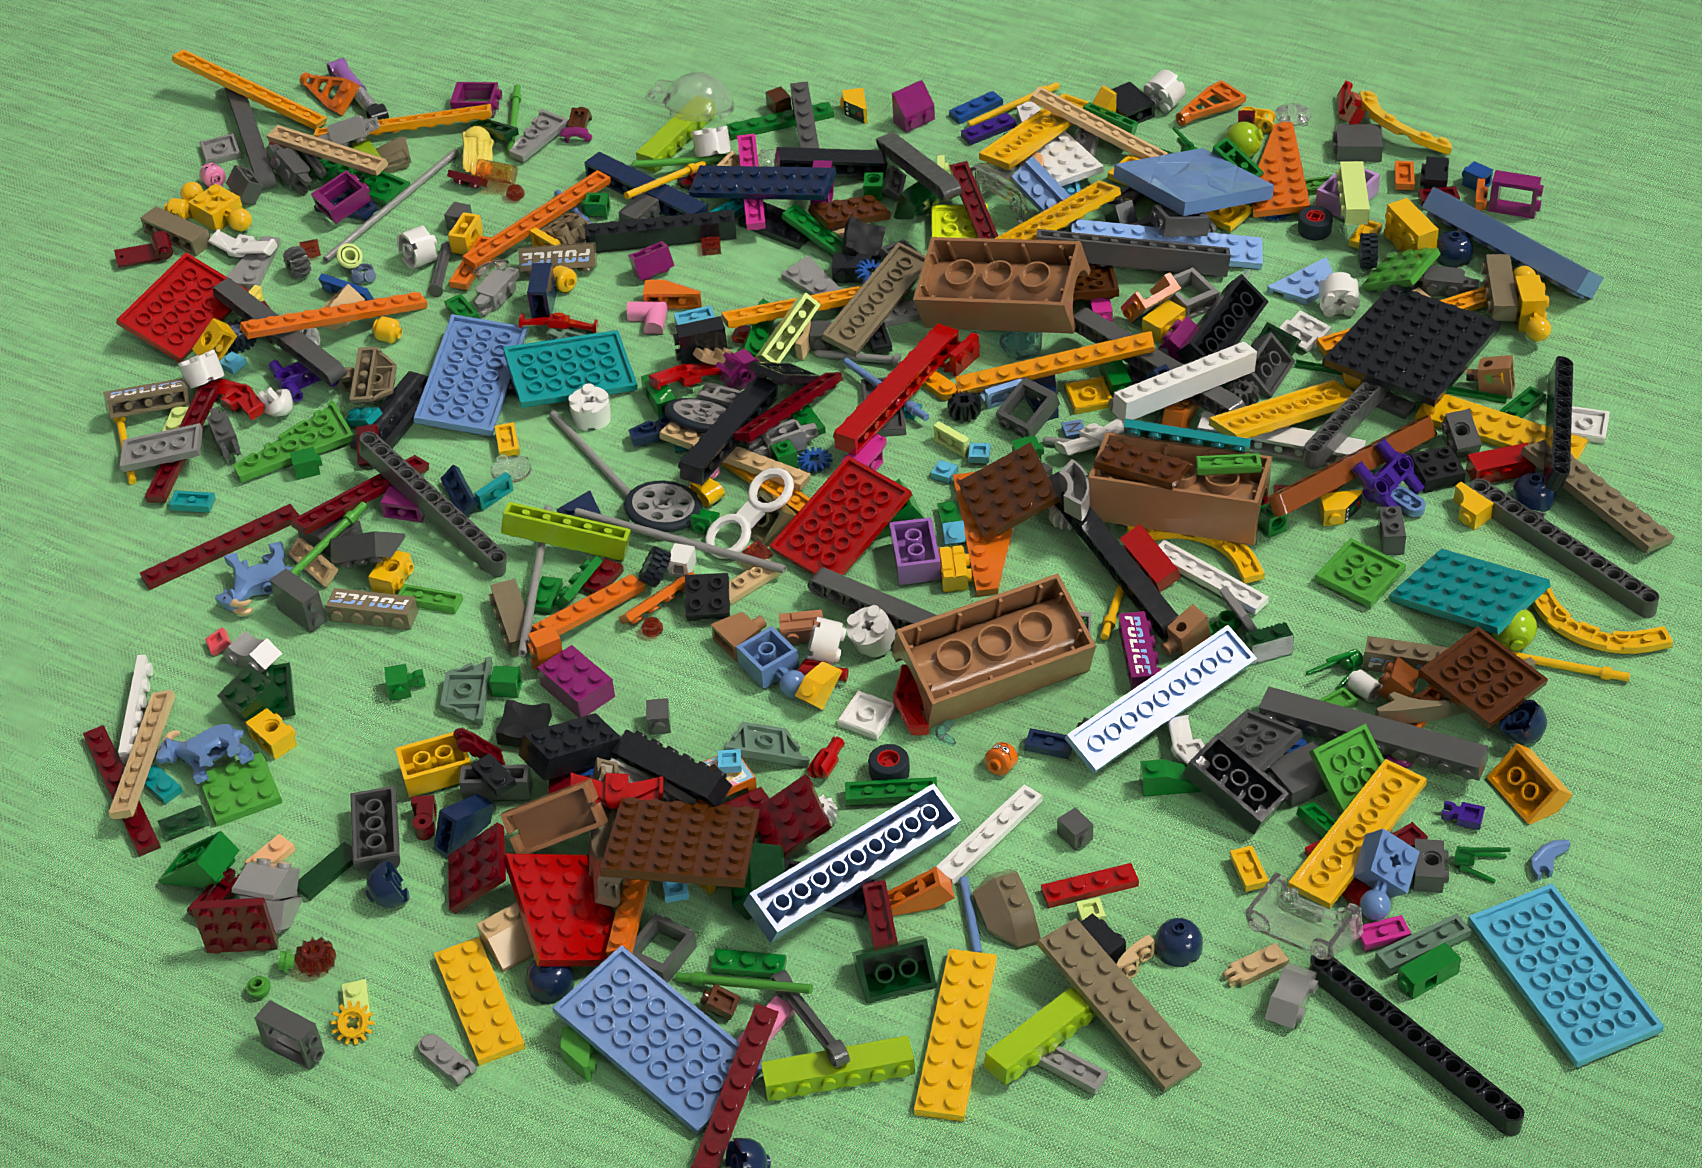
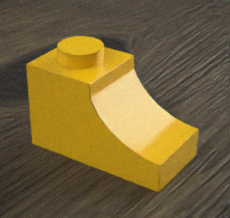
[1453,482,1493,530]

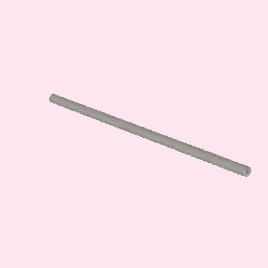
[323,149,459,263]
[549,411,671,534]
[518,505,552,657]
[574,508,786,574]

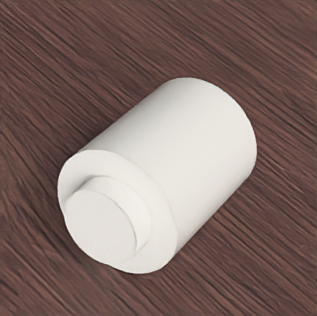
[1347,670,1380,703]

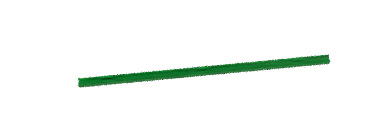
[1295,359,1507,404]

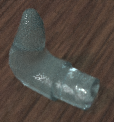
[935,719,956,745]

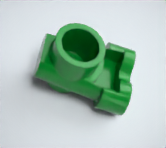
[1209,610,1241,636]

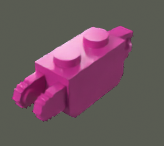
[841,434,887,471]

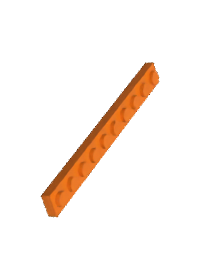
[462,170,611,270]
[240,292,428,339]

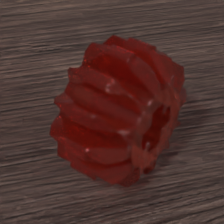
[294,936,336,977]

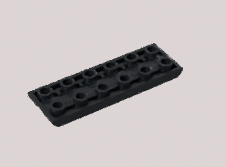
[350,371,428,449]

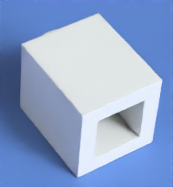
[668,543,697,577]

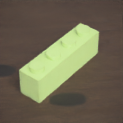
[1336,161,1370,225]
[755,293,821,363]

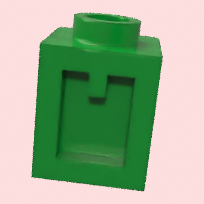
[690,509,720,534]

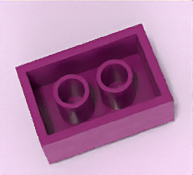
[537,645,615,718]

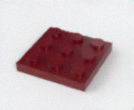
[755,774,832,860]
[448,822,506,914]
[191,898,279,954]

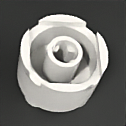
[1143,70,1185,113]
[691,126,731,157]
[397,225,437,269]
[1319,272,1360,317]
[178,349,225,389]
[568,384,611,431]
[847,605,896,658]
[806,617,846,665]

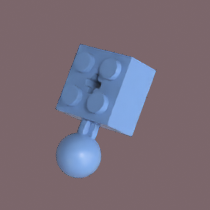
[736,626,805,698]
[1353,829,1420,921]

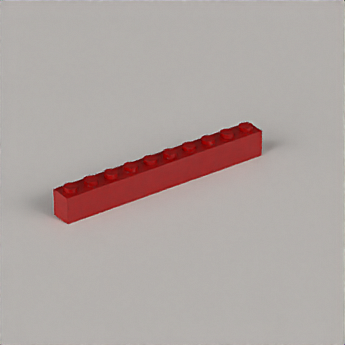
[833,323,959,455]

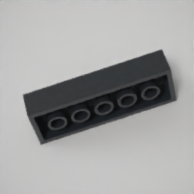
[1176,274,1269,364]

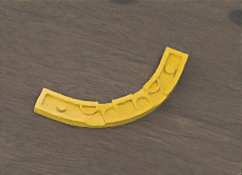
[1359,90,1452,155]
[1127,526,1265,584]
[1532,588,1673,654]

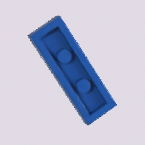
[949,91,1003,125]
[318,273,374,301]

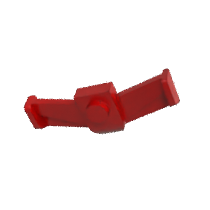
[1337,80,1366,124]
[519,312,598,334]
[648,363,722,390]
[207,378,264,420]
[893,664,930,735]
[570,772,663,810]

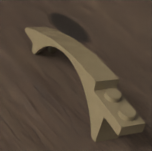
[1375,657,1536,724]
[589,757,623,908]

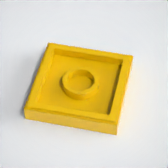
[1064,376,1112,414]

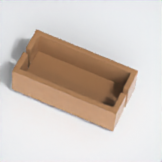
[500,778,608,854]

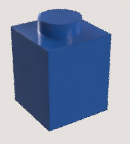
[1462,161,1493,191]

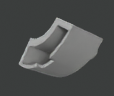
[1059,459,1090,521]
[222,631,282,673]
[1265,963,1318,1029]

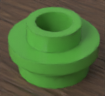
[278,949,295,973]
[246,976,271,999]

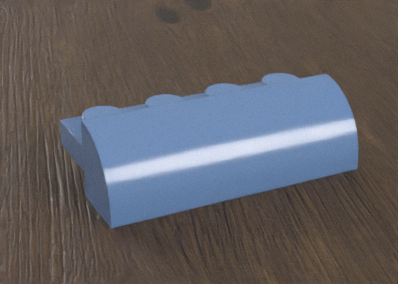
[1009,156,1071,231]

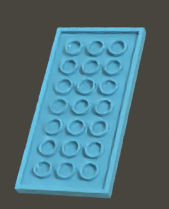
[1468,883,1664,1068]

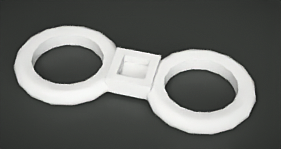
[705,468,794,559]

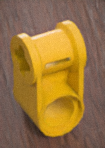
[1241,106,1275,133]
[688,477,725,507]

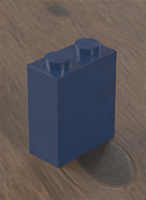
[527,263,557,318]

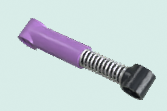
[327,57,389,120]

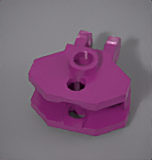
[716,349,760,391]

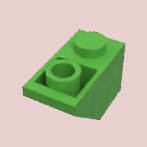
[561,1027,598,1081]

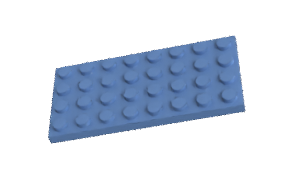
[414,314,528,437]
[553,945,762,1135]

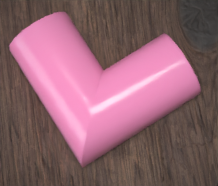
[627,302,668,334]

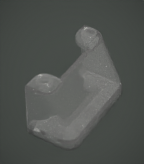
[970,163,1041,223]
[1245,872,1363,960]

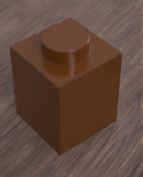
[765,86,792,114]

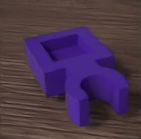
[1441,801,1485,830]

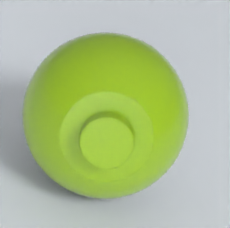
[1225,122,1263,158]
[1492,609,1537,651]

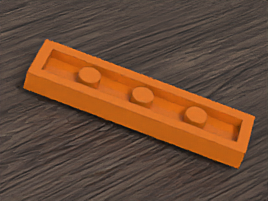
[449,235,491,290]
[618,571,694,625]

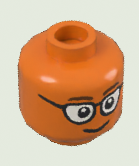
[984,742,1018,776]

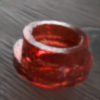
[506,184,525,201]
[641,617,663,637]

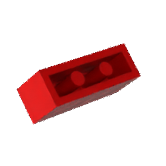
[1466,443,1536,483]
[1119,524,1181,592]

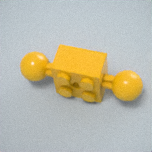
[180,182,252,232]
[1513,266,1551,342]

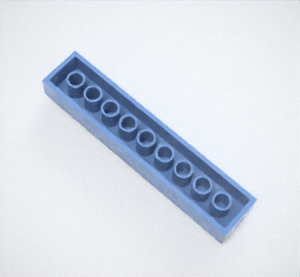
[1422,187,1604,299]
[743,784,961,943]

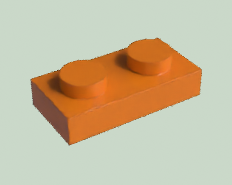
[1394,161,1415,191]
[1474,178,1488,212]

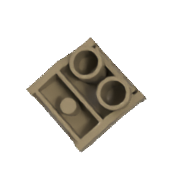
[376,136,411,173]
[540,213,590,244]

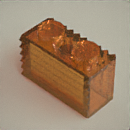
[475,158,518,185]

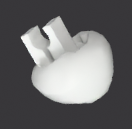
[258,387,293,417]

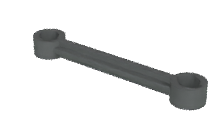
[770,969,850,1069]

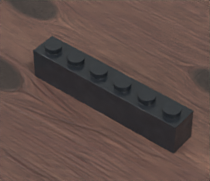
[774,147,888,179]
[612,729,732,806]

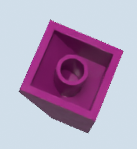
[892,80,935,133]

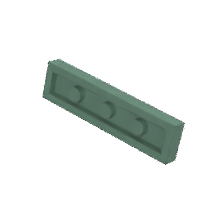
[1375,914,1472,975]

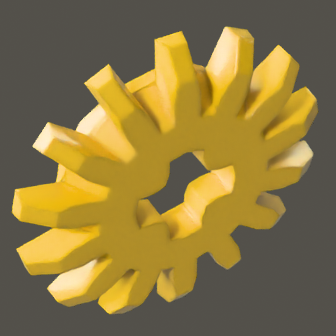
[331,1001,375,1045]

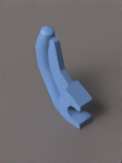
[1531,840,1570,881]

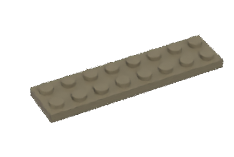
[822,242,926,357]
[1520,440,1675,553]
[1037,918,1202,1092]

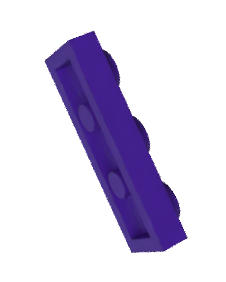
[961,113,1017,146]

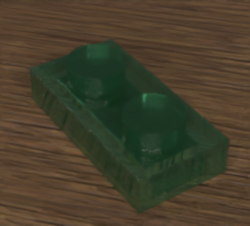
[158,805,210,842]

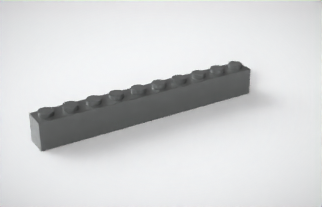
[1036,229,1231,278]
[1259,686,1488,781]

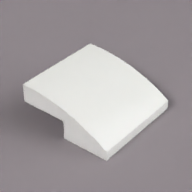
[1279,310,1332,352]

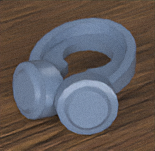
[351,263,376,285]

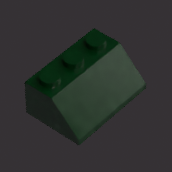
[894,181,941,219]
[731,843,785,921]
[852,935,937,1003]

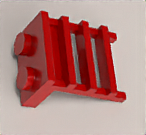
[940,332,980,377]

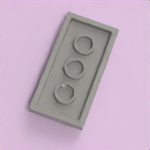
[119,423,203,472]

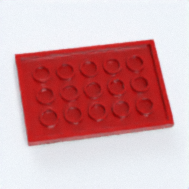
[116,252,249,363]
[769,455,913,575]
[504,853,615,966]

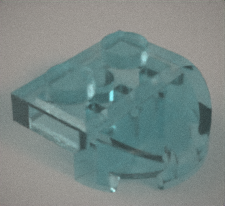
[1000,331,1042,360]

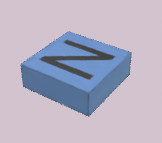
[1061,419,1084,439]

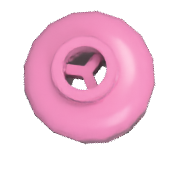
[199,163,226,187]

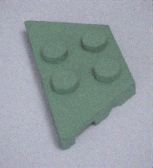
[440,657,493,725]
[724,722,810,767]

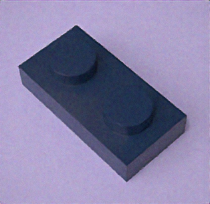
[1024,728,1072,759]

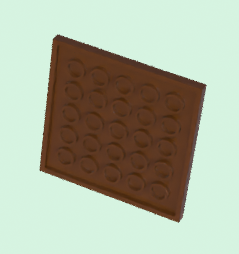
[600,797,760,888]

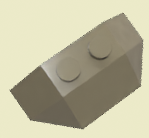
[349,347,397,404]
[973,869,1041,949]

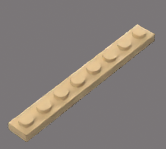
[1030,86,1168,159]
[267,125,388,176]
[660,422,811,491]
[108,690,176,820]

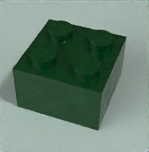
[217,665,285,722]

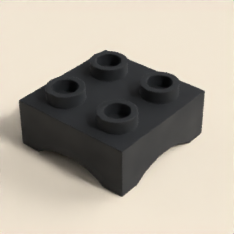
[841,216,886,265]
[1410,446,1466,493]
[685,573,730,621]
[495,700,552,747]

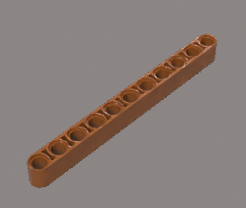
[1267,415,1438,517]

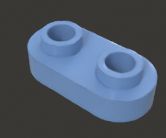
[1391,486,1426,517]

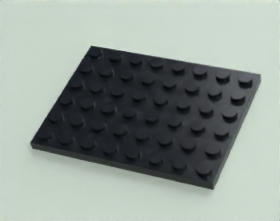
[1322,285,1501,407]

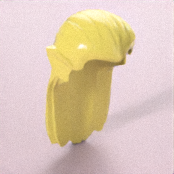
[462,126,494,178]

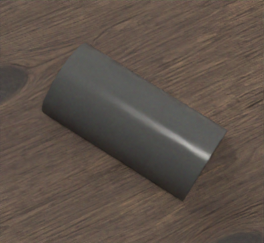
[350,785,400,876]

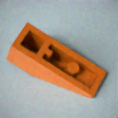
[643,280,702,309]
[1162,399,1200,428]
[888,866,955,916]

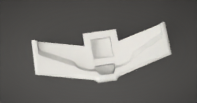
[208,229,277,257]
[1055,418,1124,456]
[1168,715,1205,765]

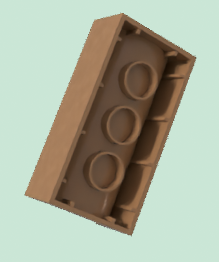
[913,237,1091,334]
[1088,432,1272,545]
[892,573,1096,728]

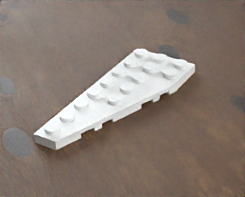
[1017,102,1104,186]

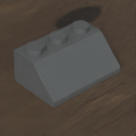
[1234,332,1296,398]
[330,531,405,568]

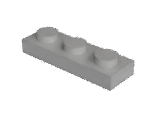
[1037,1046,1108,1095]

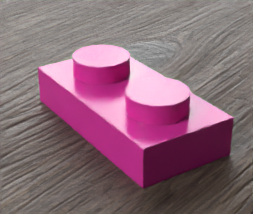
[1356,915,1411,951]

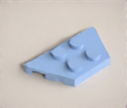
[1267,258,1333,305]

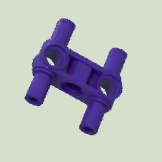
[268,360,339,402]
[1351,438,1425,511]

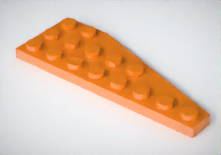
[1251,122,1310,218]
[953,472,1014,597]

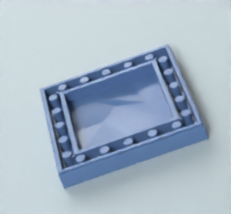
[1113,148,1274,216]

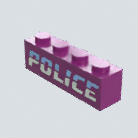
[1118,611,1161,691]

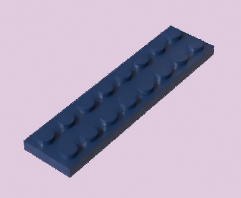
[688,165,836,201]

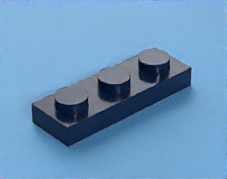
[440,464,479,517]

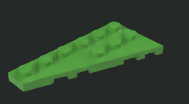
[233,400,354,483]

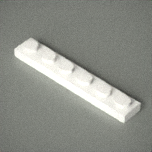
[1158,540,1269,615]
[118,655,153,767]
[937,784,1042,886]

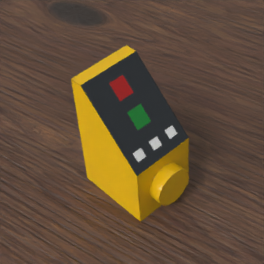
[839,88,868,124]
[1318,489,1363,526]

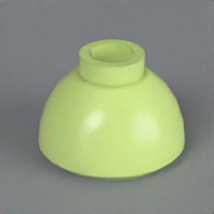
[336,243,363,269]

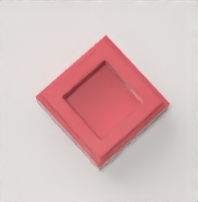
[205,627,231,657]

